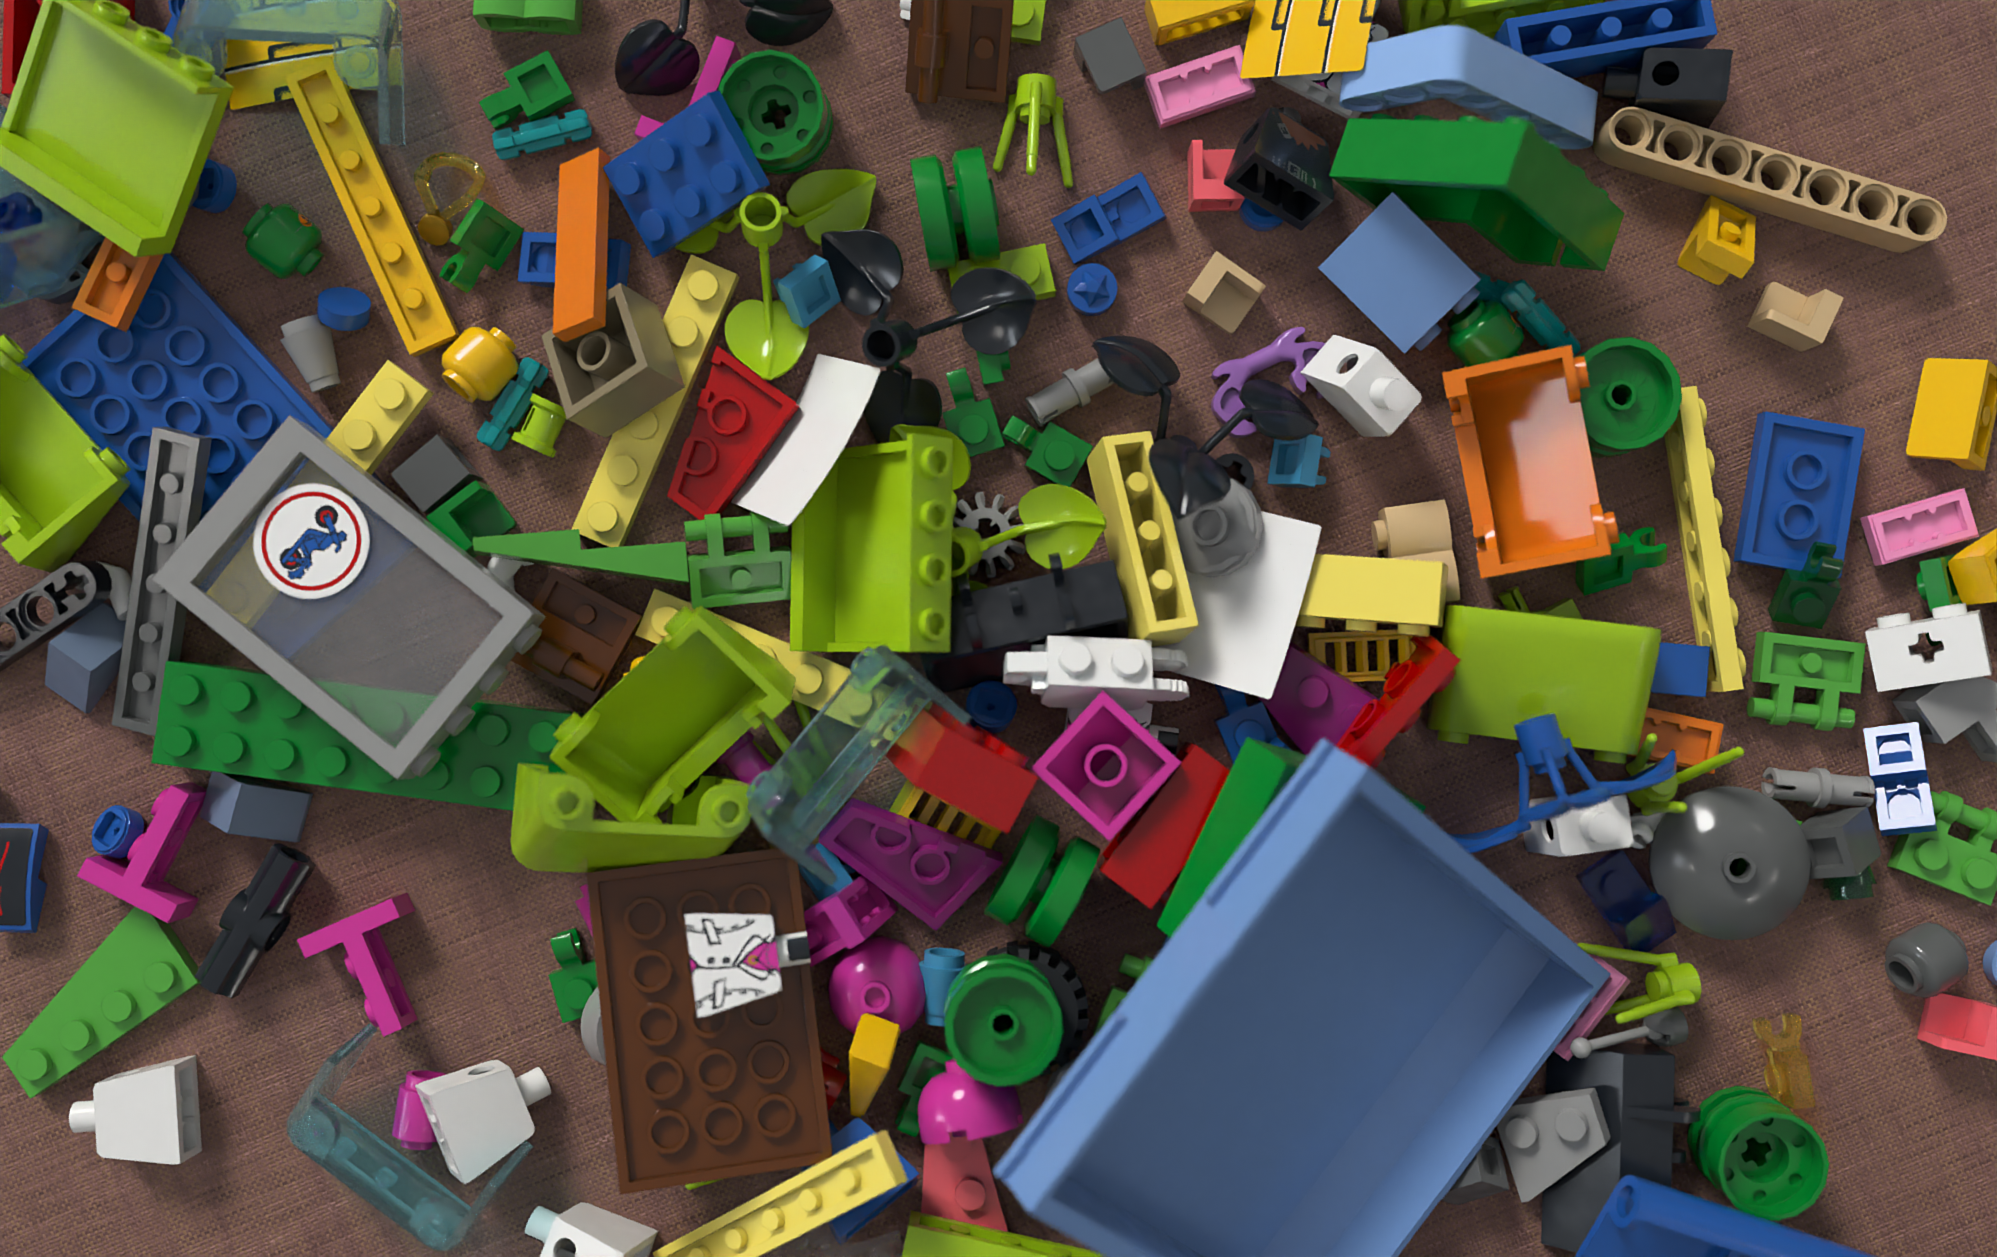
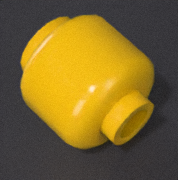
[442,327,519,403]

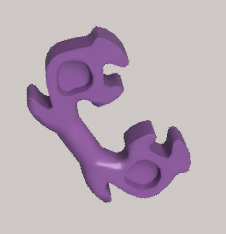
[1211,327,1326,438]

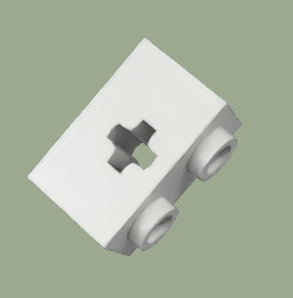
[1865,603,1993,692]

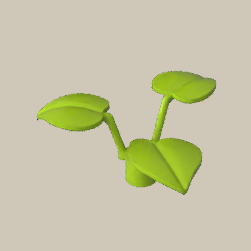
[675,169,876,380]
[889,424,1107,596]

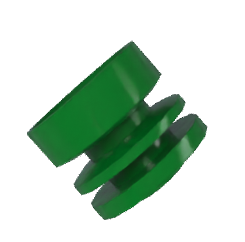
[718,50,834,176]
[1687,1086,1829,1221]

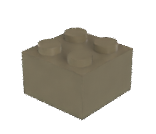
[541,283,685,438]

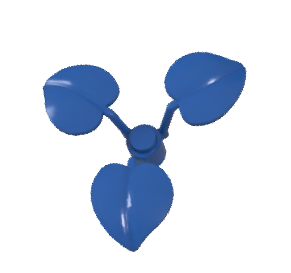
[1446,713,1677,854]

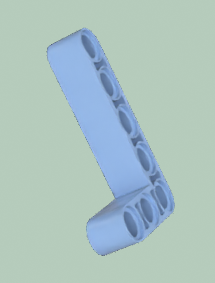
[1339,26,1598,150]

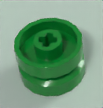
[910,146,1000,272]
[1575,337,1682,458]
[984,813,1101,948]
[944,954,1063,1086]

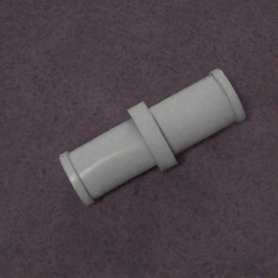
[1025,358,1114,427]
[1761,767,1875,808]

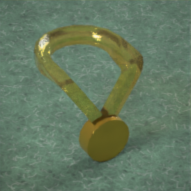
[414,152,486,246]

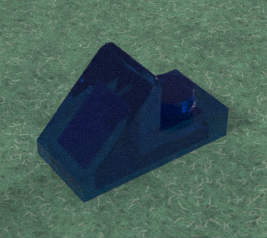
[1575,849,1677,953]

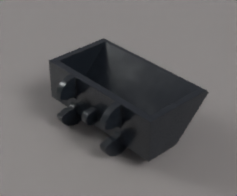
[920,552,1128,695]
[1541,1043,1701,1252]

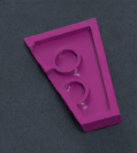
[1257,641,1380,756]
[818,798,1003,931]

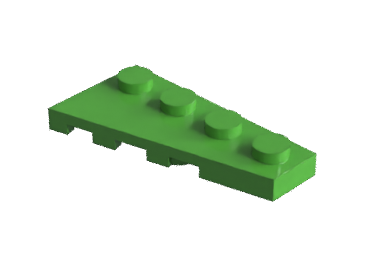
[2,907,200,1099]

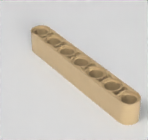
[1593,107,1947,253]

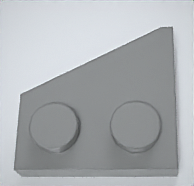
[1497,1087,1611,1202]

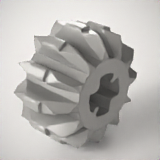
[953,492,1026,578]

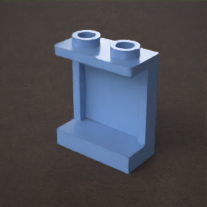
[1318,191,1481,354]

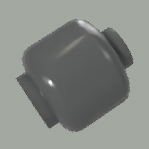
[1885,922,1969,998]

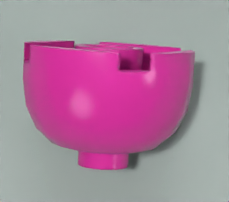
[828,936,926,1035]
[918,1059,1024,1144]

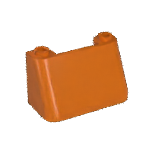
[1442,345,1619,578]

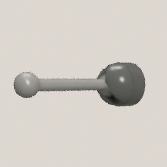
[1570,1006,1688,1058]

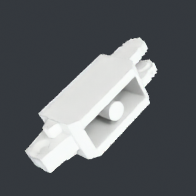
[1003,635,1189,711]

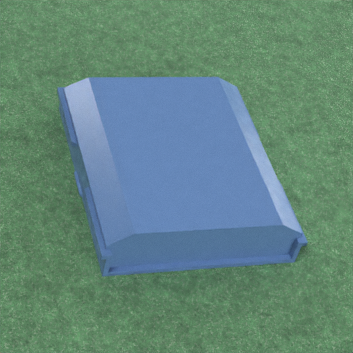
[993,738,1611,1257]

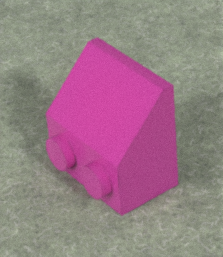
[1031,690,1181,841]

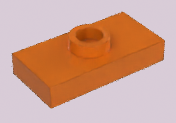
[1626,707,1724,775]

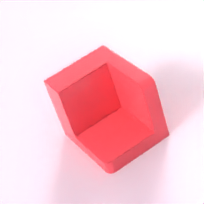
[1187,140,1245,212]
[1917,993,1997,1060]

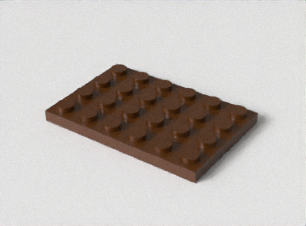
[586,846,833,1195]

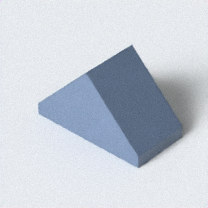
[44,602,126,713]
[199,771,313,842]

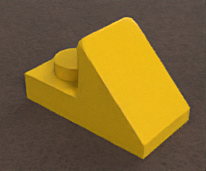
[1677,195,1756,285]

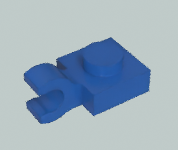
[1214,684,1278,765]

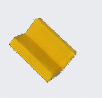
[1906,358,1997,471]

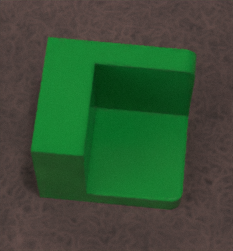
[426,480,517,558]

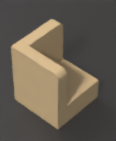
[1182,251,1266,334]
[1747,282,1844,352]

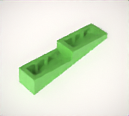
[472,529,689,586]

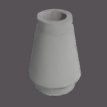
[280,314,342,393]

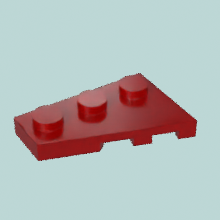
[667,345,800,520]
[1335,634,1461,771]

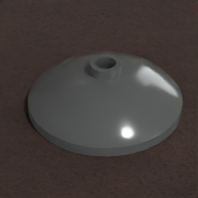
[1648,786,1811,940]

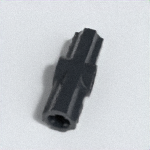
[195,843,316,999]

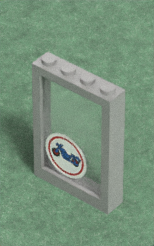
[152,415,546,779]

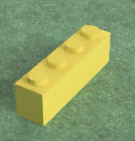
[1086,431,1199,647]
[1295,554,1449,637]

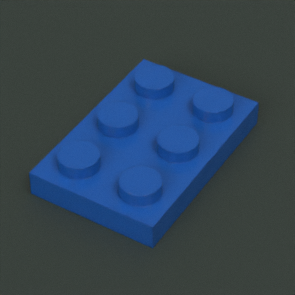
[603,90,771,258]
[1733,411,1865,578]

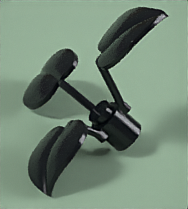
[614,0,834,96]
[821,229,1037,444]
[1091,335,1319,520]

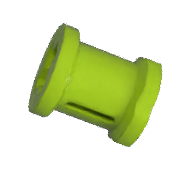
[511,393,567,458]

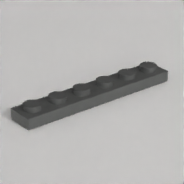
[112,426,212,736]

